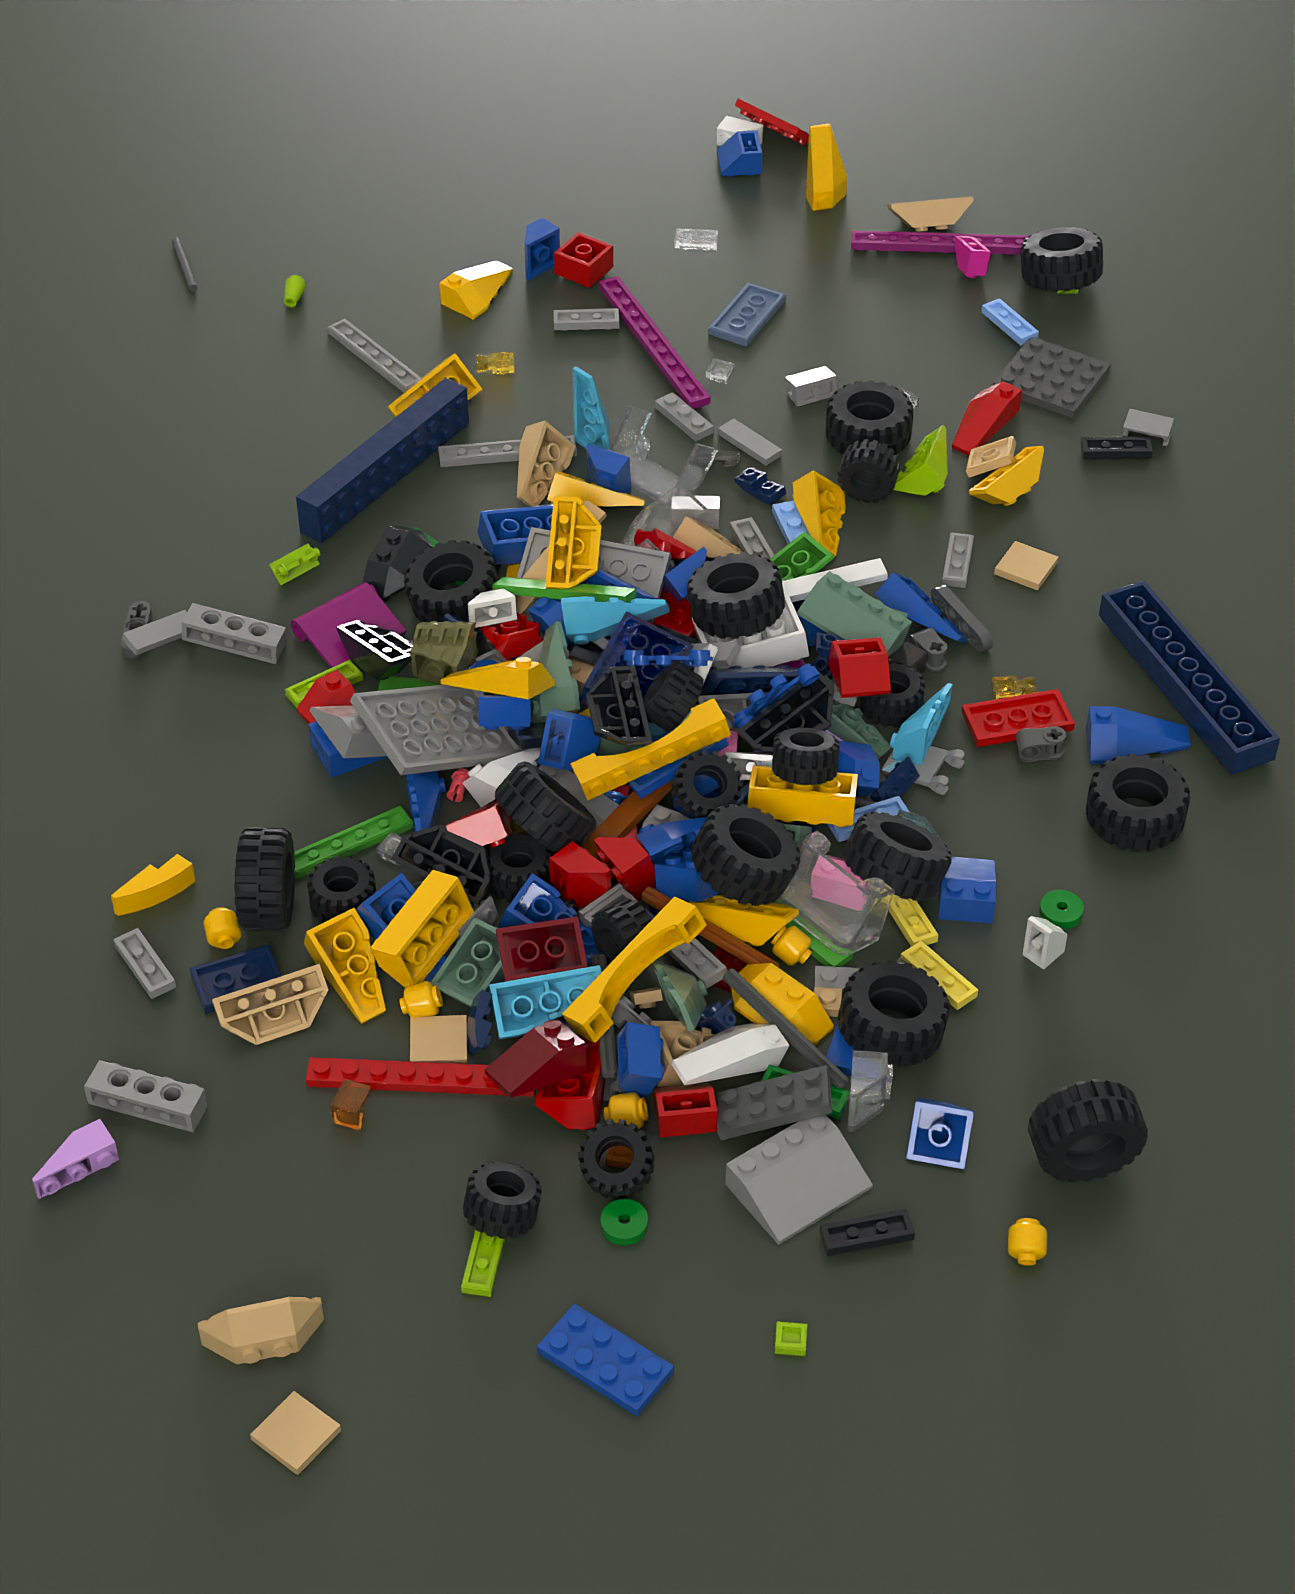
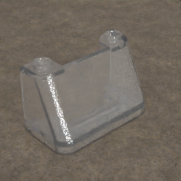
[773,831,895,955]

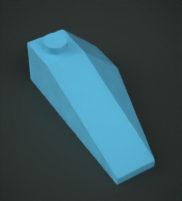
[573,367,610,451]
[561,596,669,645]
[489,965,601,1039]

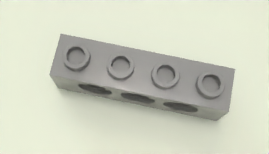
[182,603,286,664]
[84,1060,208,1132]

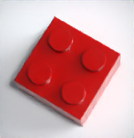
[554,232,614,288]

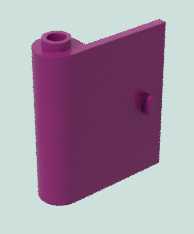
[291,582,407,668]

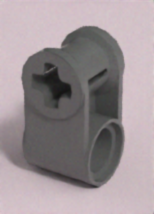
[907,627,947,672]
[1015,726,1066,762]

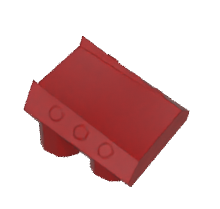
[634,528,696,560]
[478,612,543,661]

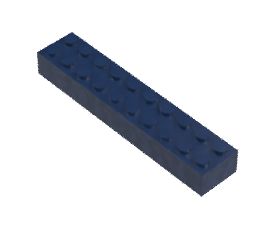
[296,378,469,544]
[1099,581,1280,775]

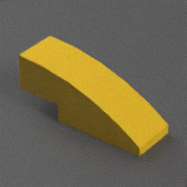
[111,854,196,916]

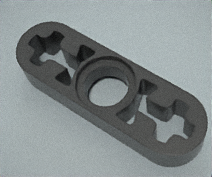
[121,601,152,658]

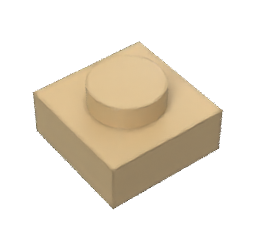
[630,987,663,1009]
[814,987,842,1017]

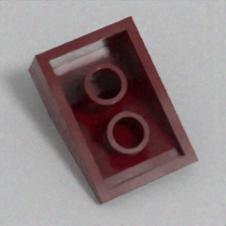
[495,917,588,982]
[485,1020,588,1098]

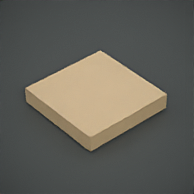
[966,436,1016,477]
[994,541,1059,590]
[410,1015,467,1064]
[250,1391,341,1475]

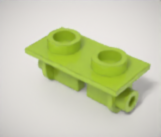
[269,543,320,586]

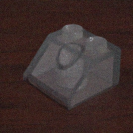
[847,1050,893,1132]

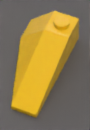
[806,124,847,211]
[440,261,513,320]
[387,353,482,417]
[547,470,645,507]
[792,470,846,557]
[441,657,555,700]
[304,908,386,1025]

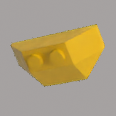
[969,446,1044,506]
[545,496,602,589]
[689,894,799,946]
[730,963,834,1046]

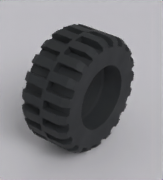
[1021,227,1103,292]
[825,380,913,455]
[404,540,499,622]
[687,552,785,639]
[1086,754,1190,852]
[495,761,596,853]
[691,804,801,906]
[843,812,952,901]
[234,827,295,932]
[837,960,950,1067]
[1028,1079,1148,1182]

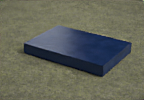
[189,945,281,1014]

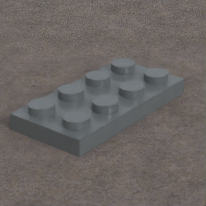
[717,1065,832,1140]

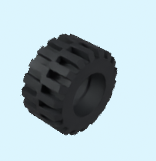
[838,439,900,503]
[643,660,704,732]
[860,662,925,728]
[772,728,840,785]
[671,750,743,819]
[487,832,551,903]
[307,856,376,923]
[591,898,652,965]
[578,1119,655,1200]
[463,1161,542,1239]

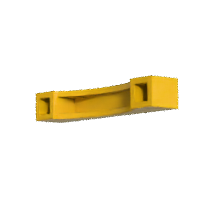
[570,698,731,801]
[562,896,707,1043]

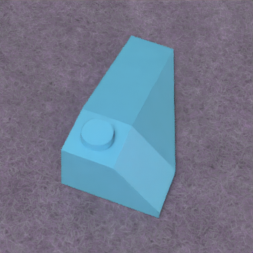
[890,683,953,765]

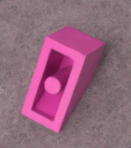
[954,236,991,278]

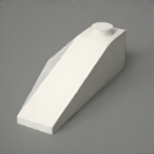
[462,747,541,807]
[671,1023,789,1085]

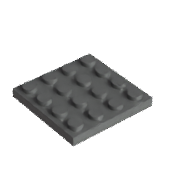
[992,337,1111,418]

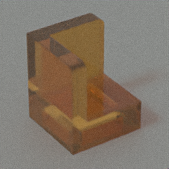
[330,1079,371,1130]

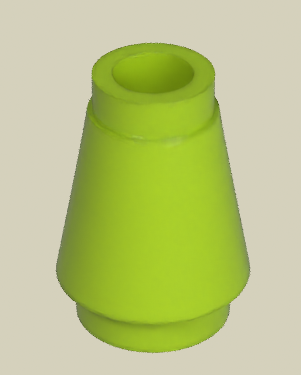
[284,275,306,307]

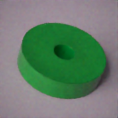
[1039,890,1084,929]
[600,1199,648,1245]

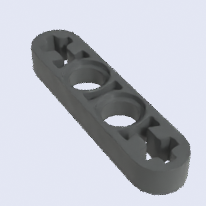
[931,584,993,653]

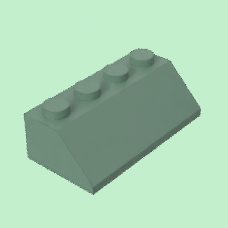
[797,571,912,657]

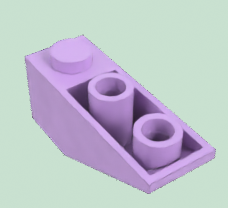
[32,1119,119,1199]

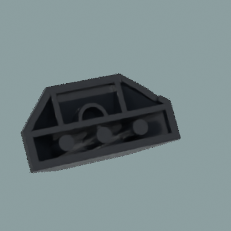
[363,525,433,602]
[337,620,414,680]
[586,666,652,745]
[737,670,834,753]
[391,825,492,905]

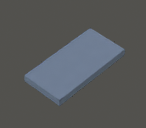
[708,283,786,347]

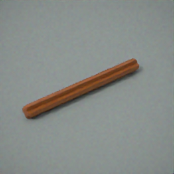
[642,886,780,968]

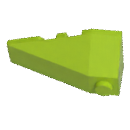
[893,425,948,496]

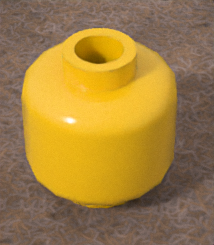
[203,907,242,949]
[771,926,812,966]
[400,981,443,1018]
[604,1092,648,1129]
[1008,1218,1047,1266]

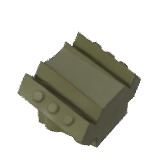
[410,621,479,685]

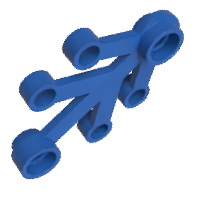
[623,650,713,667]
[732,663,820,729]

